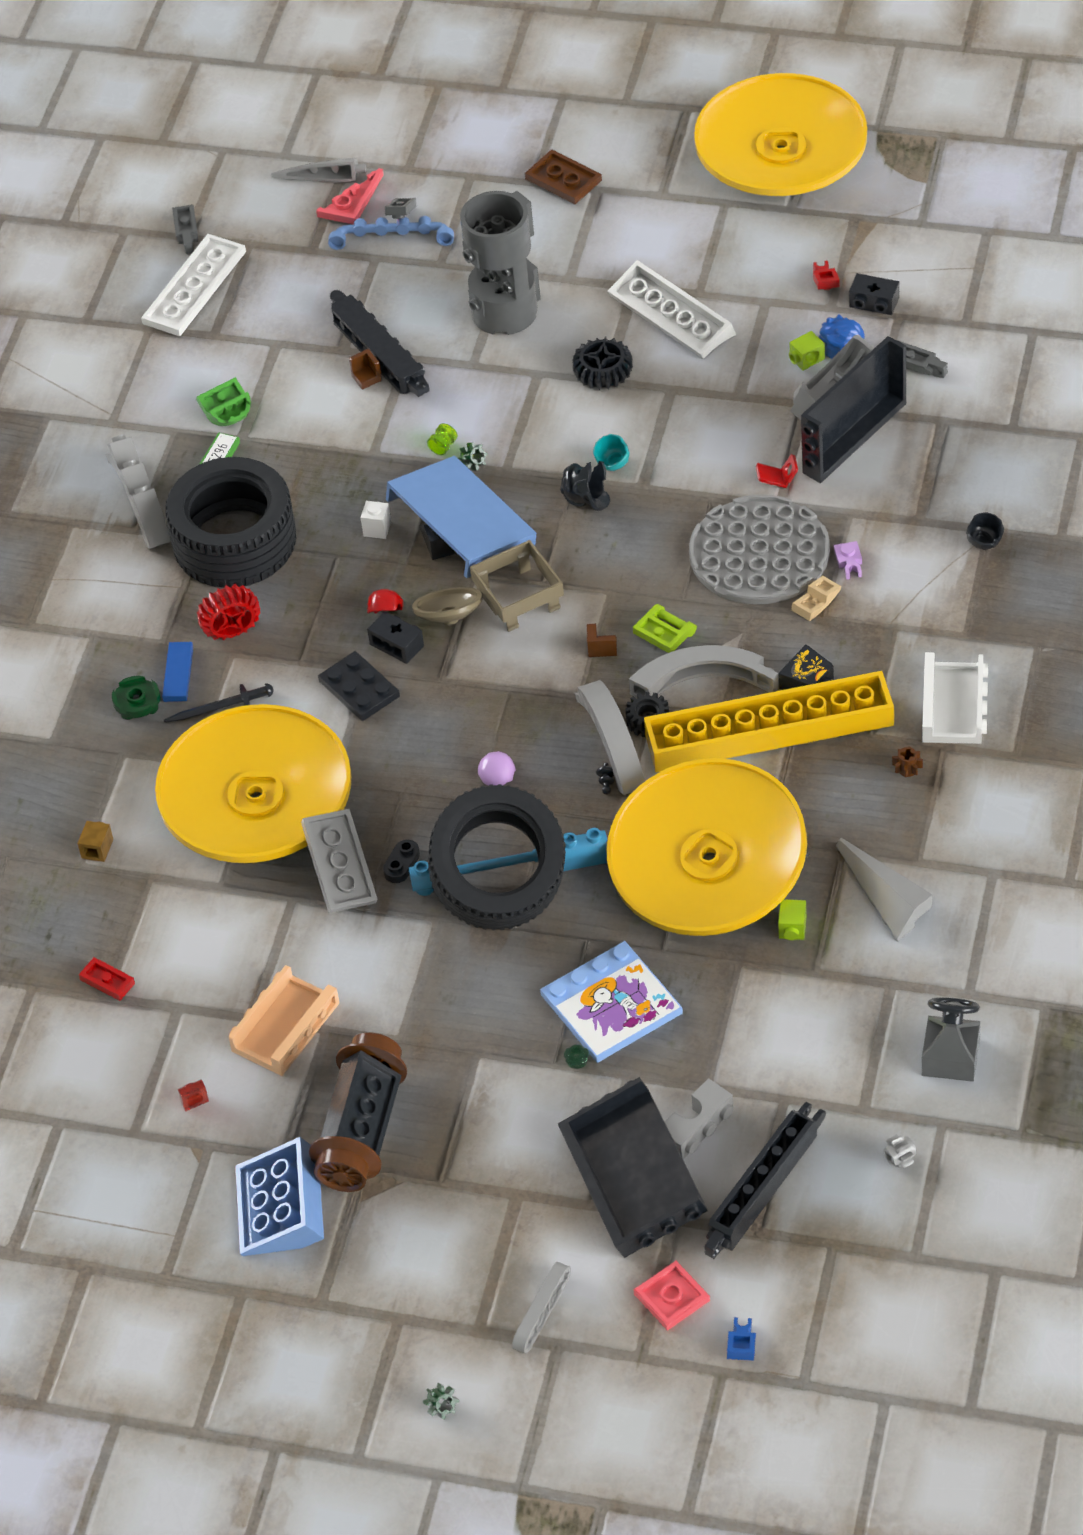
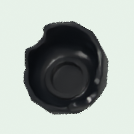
[966,512,1004,550]

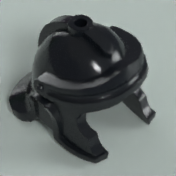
[560,461,610,511]

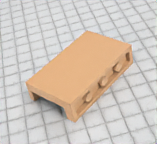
[229,965,339,1076]

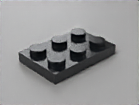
[318,651,400,722]

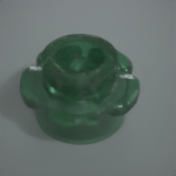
[564,1044,589,1069]

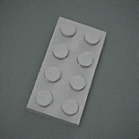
[301,809,378,913]

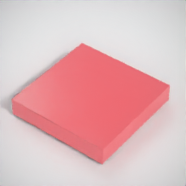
[634,1261,710,1331]

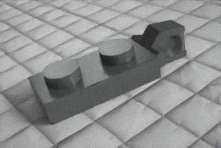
[172,204,198,254]
[897,340,948,378]

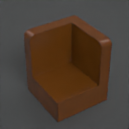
[349,349,382,390]
[587,623,617,658]

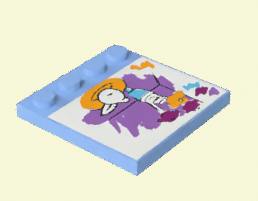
[540,941,683,1063]

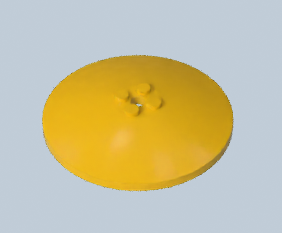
[694,73,867,196]
[155,704,351,863]
[607,758,807,936]

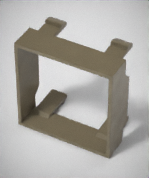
[470,540,564,632]

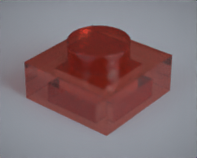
[178,1079,209,1111]

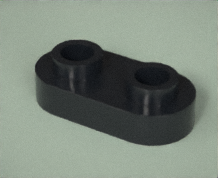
[383,839,420,883]

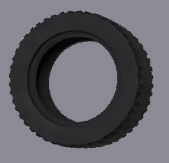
[165,457,297,588]
[428,784,566,931]

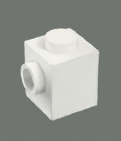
[361,501,391,539]

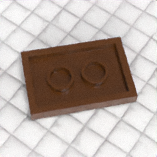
[525,149,602,204]

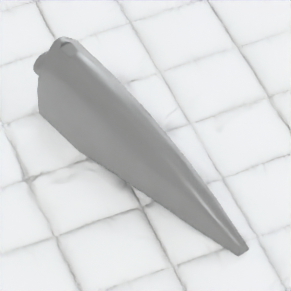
[271,158,367,183]

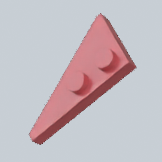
[316,168,383,225]

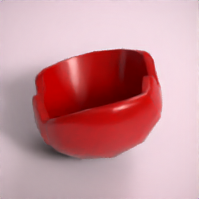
[367,589,403,614]

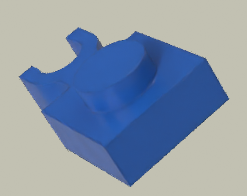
[727,1317,756,1361]

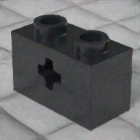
[849,273,900,315]
[367,611,424,664]

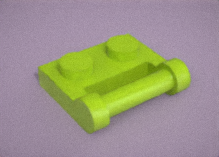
[633,604,697,653]

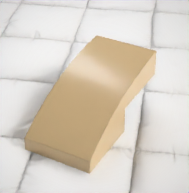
[791,576,841,621]

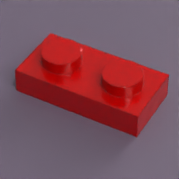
[79,957,135,1001]

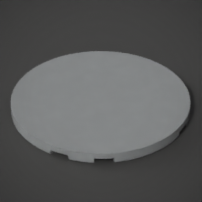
[689,495,830,604]

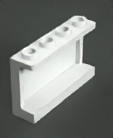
[922,652,988,744]

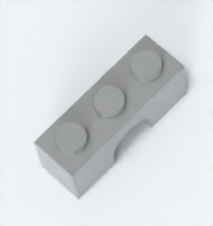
[665,1078,734,1159]

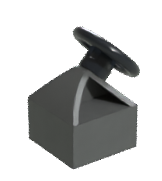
[922,997,980,1082]

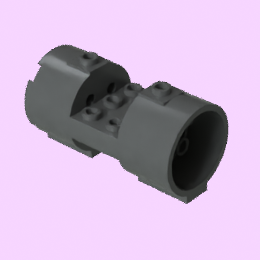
[460,191,541,335]

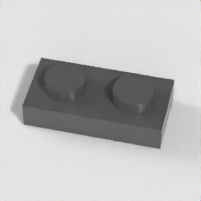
[385,198,416,219]

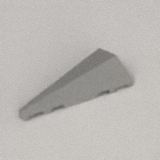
[836,838,932,941]

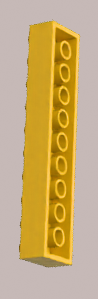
[644,671,894,773]

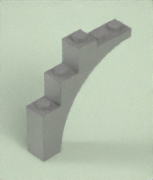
[106,434,171,548]

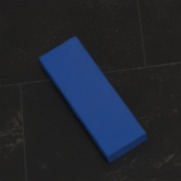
[162,642,193,702]

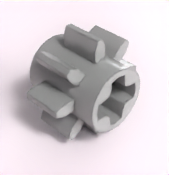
[883,1134,917,1169]

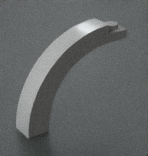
[629,645,779,698]
[575,680,645,795]

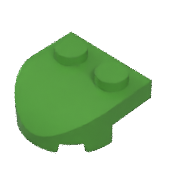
[196,377,251,426]

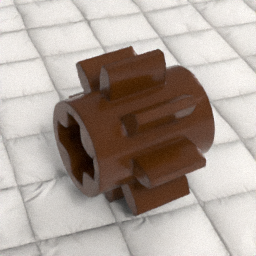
[892,747,923,778]

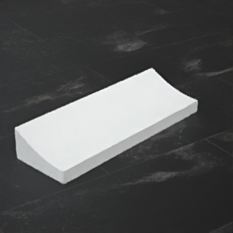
[608,260,736,359]

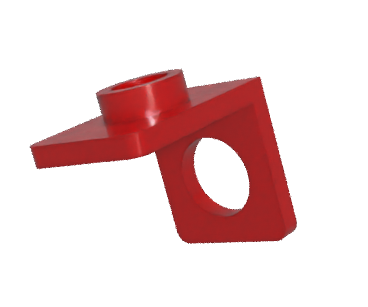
[756,454,798,488]

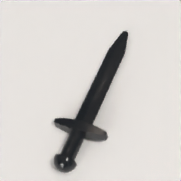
[164,683,274,722]

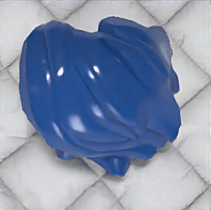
[818,314,865,359]

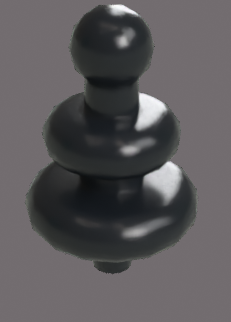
[596,763,614,795]

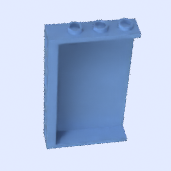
[386,456,537,578]

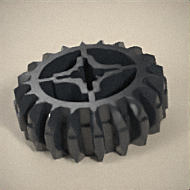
[572,336,633,391]

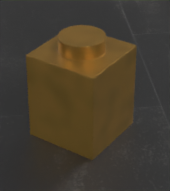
[77,821,113,862]

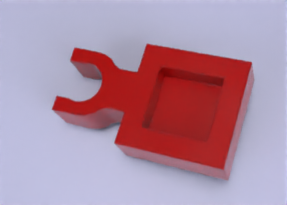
[813,261,840,290]

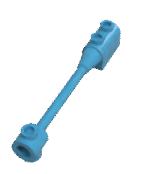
[409,828,608,896]

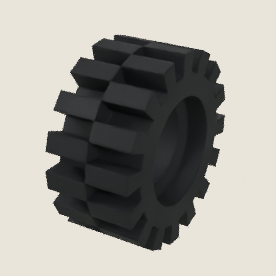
[625,692,669,738]

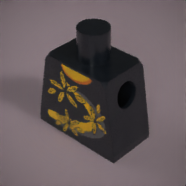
[779,644,834,690]

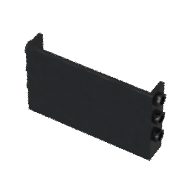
[801,336,906,483]
[558,1077,708,1258]

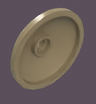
[412,587,483,625]

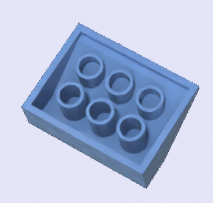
[236,1137,324,1256]

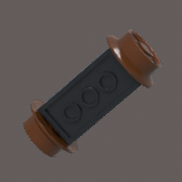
[309,1032,407,1192]

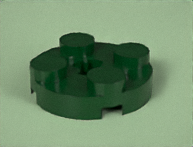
[112,676,160,720]

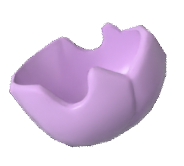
[478,751,516,786]

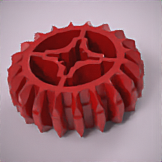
[196,584,261,640]

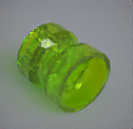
[427,423,458,455]

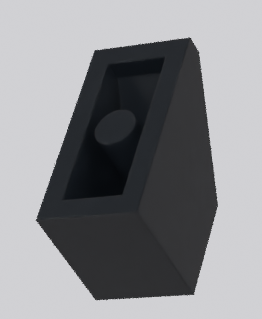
[419,523,455,560]

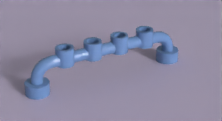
[328,216,454,250]

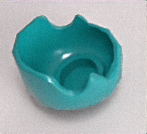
[593,434,630,471]

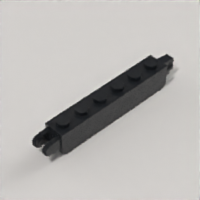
[330,289,430,397]
[704,1102,826,1259]

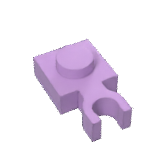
[834,541,862,580]

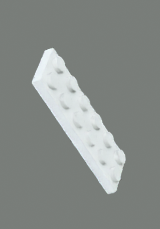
[141,234,246,336]

